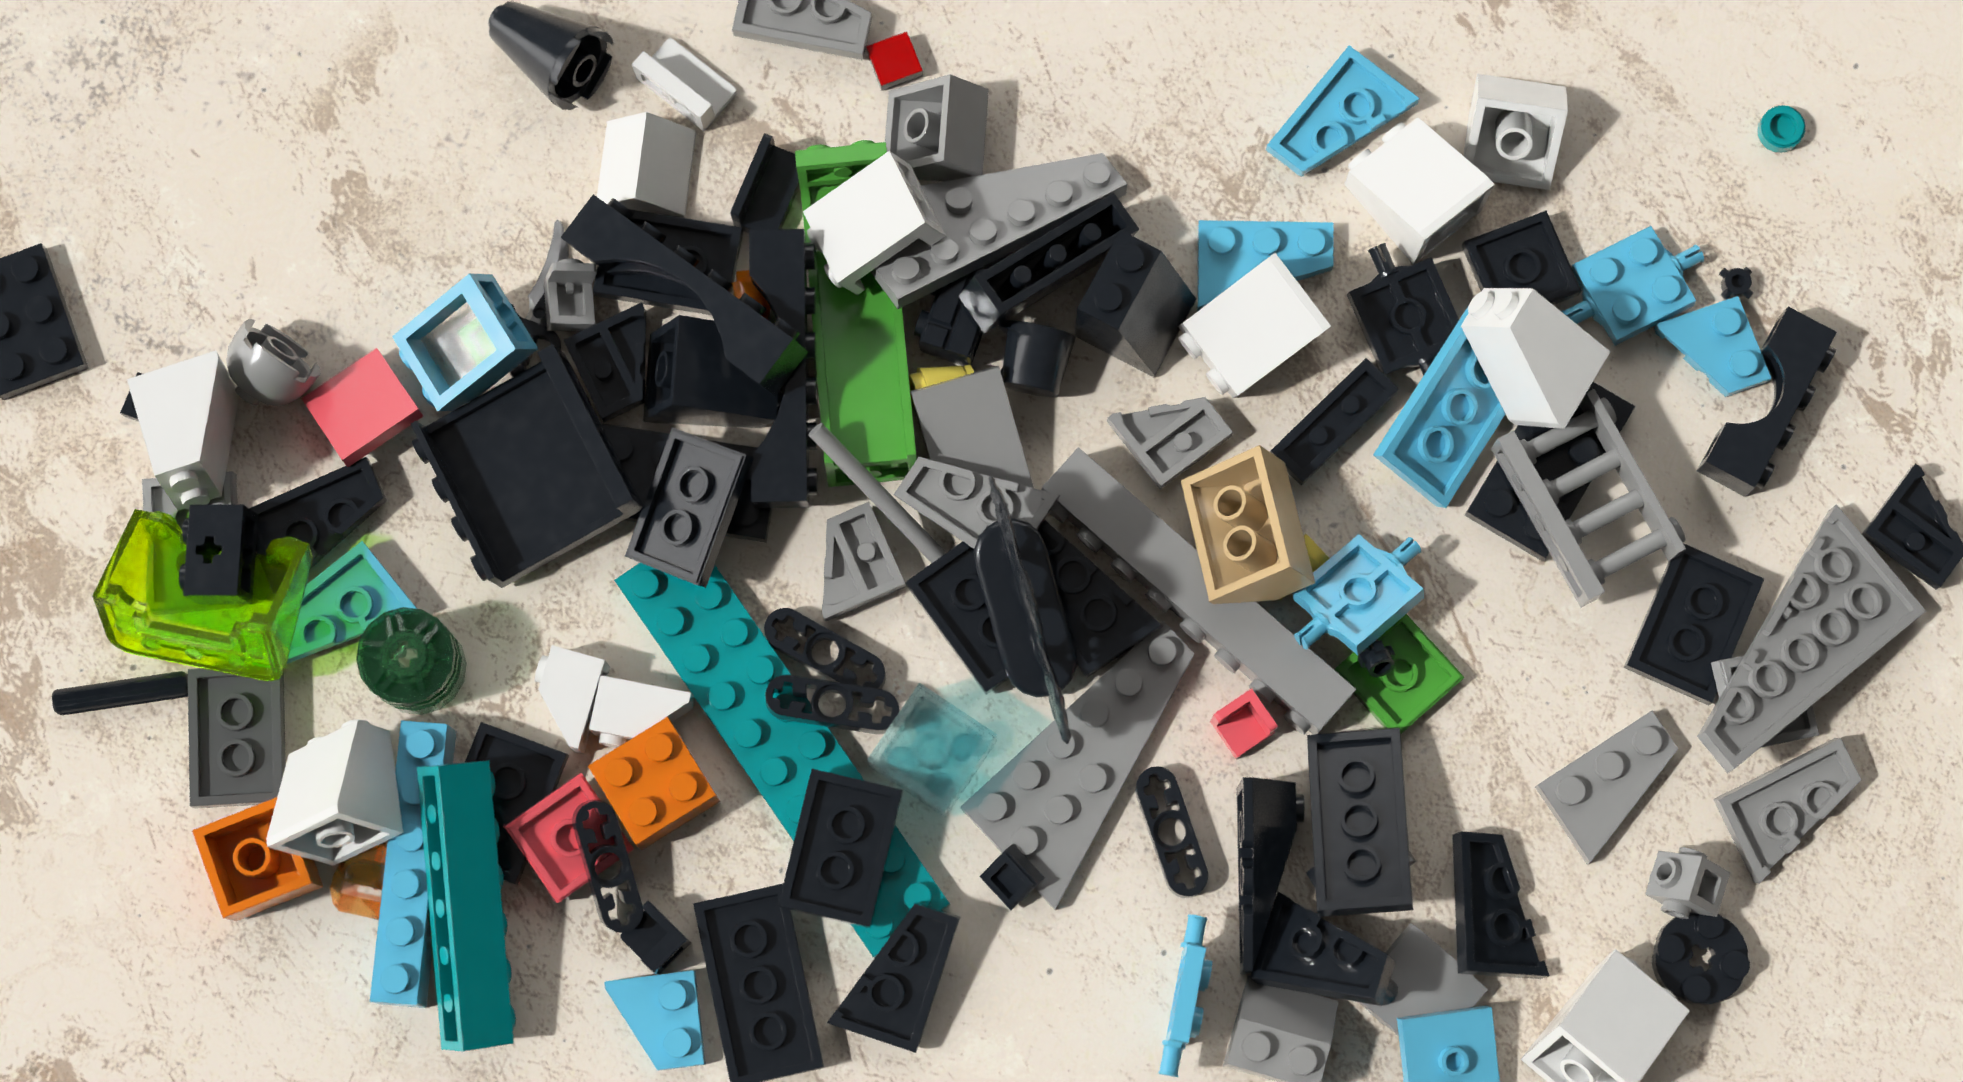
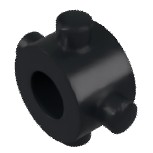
[1719,267,1754,300]

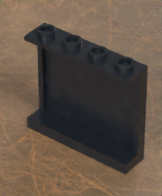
[411,344,643,588]

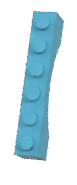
[370,720,457,1008]

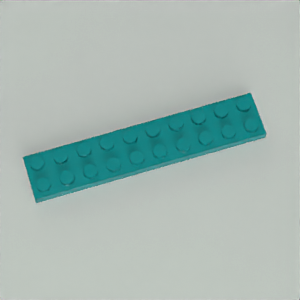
[614,563,950,958]

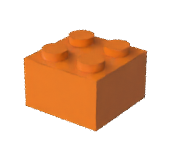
[588,717,721,850]
[192,797,324,921]

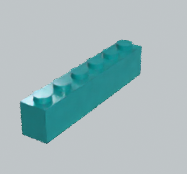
[417,761,516,1052]

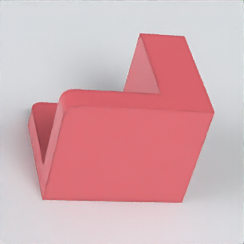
[1210,688,1278,759]

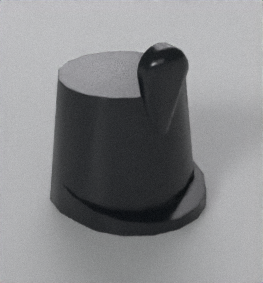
[999,320,1076,397]

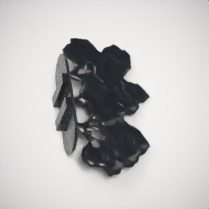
[974,475,1077,744]

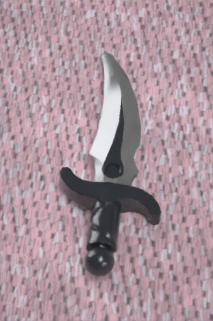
[509,219,568,377]

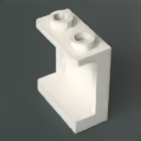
[803,151,946,295]

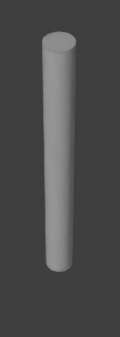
[809,423,945,563]

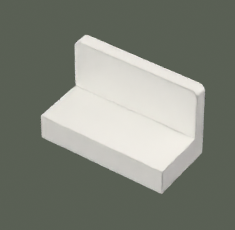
[632,38,736,131]

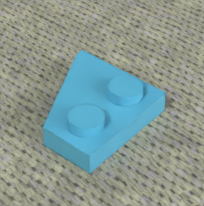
[1654,296,1772,397]
[604,970,706,1071]

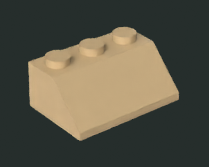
[1181,445,1315,604]

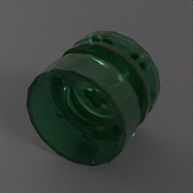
[356,607,467,715]

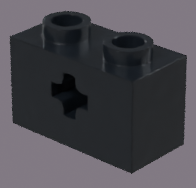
[179,504,258,604]

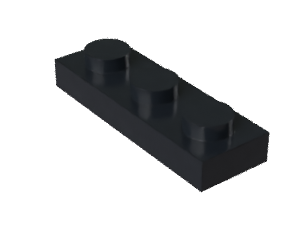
[1270,358,1399,486]

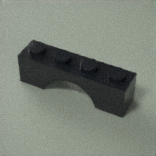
[1697,306,1837,497]

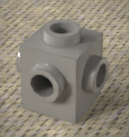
[1645,847,1730,919]

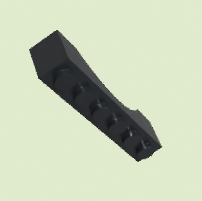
[560,194,808,396]
[749,229,818,508]

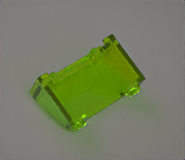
[92,509,313,681]

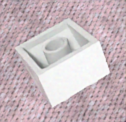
[1463,74,1568,190]

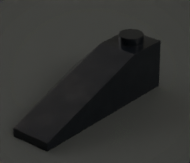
[1236,777,1305,974]

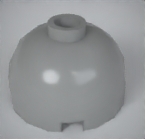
[226,319,321,406]

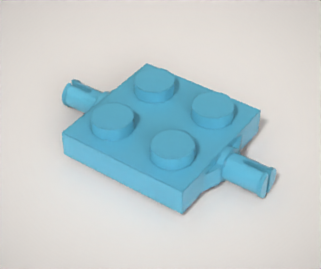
[1561,226,1705,346]
[1292,534,1425,655]
[1158,914,1213,1077]

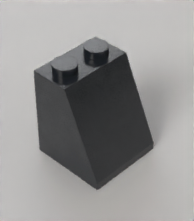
[1075,230,1196,377]
[643,315,783,428]

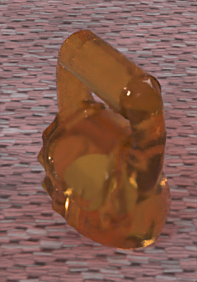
[330,842,387,920]

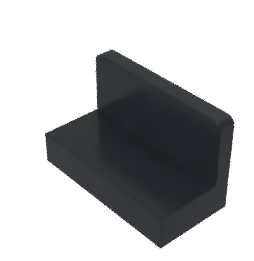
[730,133,800,233]

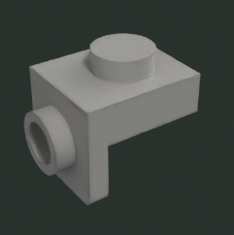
[544,258,597,331]

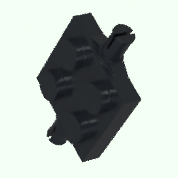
[1347,243,1459,376]

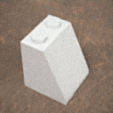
[1344,117,1495,265]
[1178,253,1331,398]
[1461,288,1610,429]
[127,351,240,510]
[267,719,403,866]
[1521,949,1690,1082]

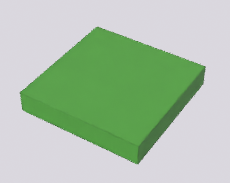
[1334,614,1464,734]

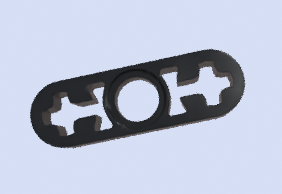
[764,608,886,689]
[765,675,899,734]
[1135,766,1208,898]
[572,800,643,933]

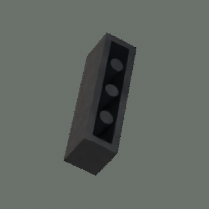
[958,193,1140,334]

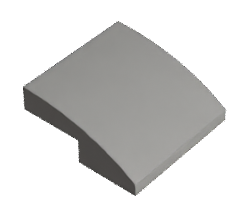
[1359,923,1488,1036]

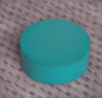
[1757,105,1805,153]

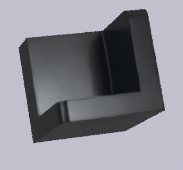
[620,900,691,975]

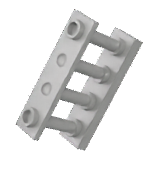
[1491,389,1686,608]

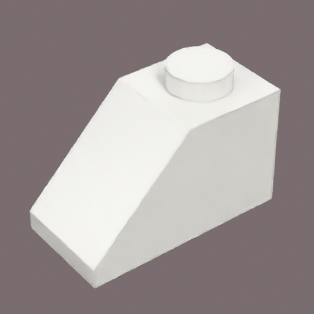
[535,645,610,754]
[589,675,695,748]

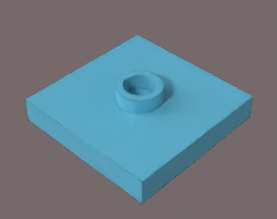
[1397,1005,1500,1082]

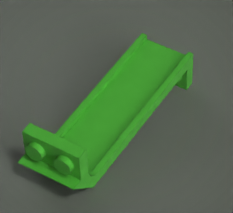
[795,140,917,487]

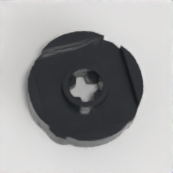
[1652,913,1750,1005]

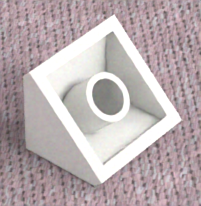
[597,112,696,218]

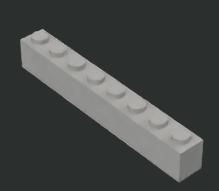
[1042,447,1356,735]

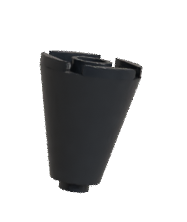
[488,1,613,110]

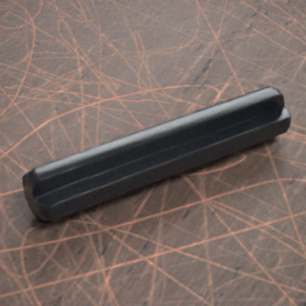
[52,671,188,715]

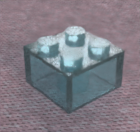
[867,683,997,818]

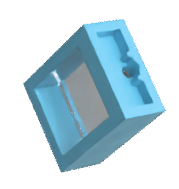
[392,273,538,411]

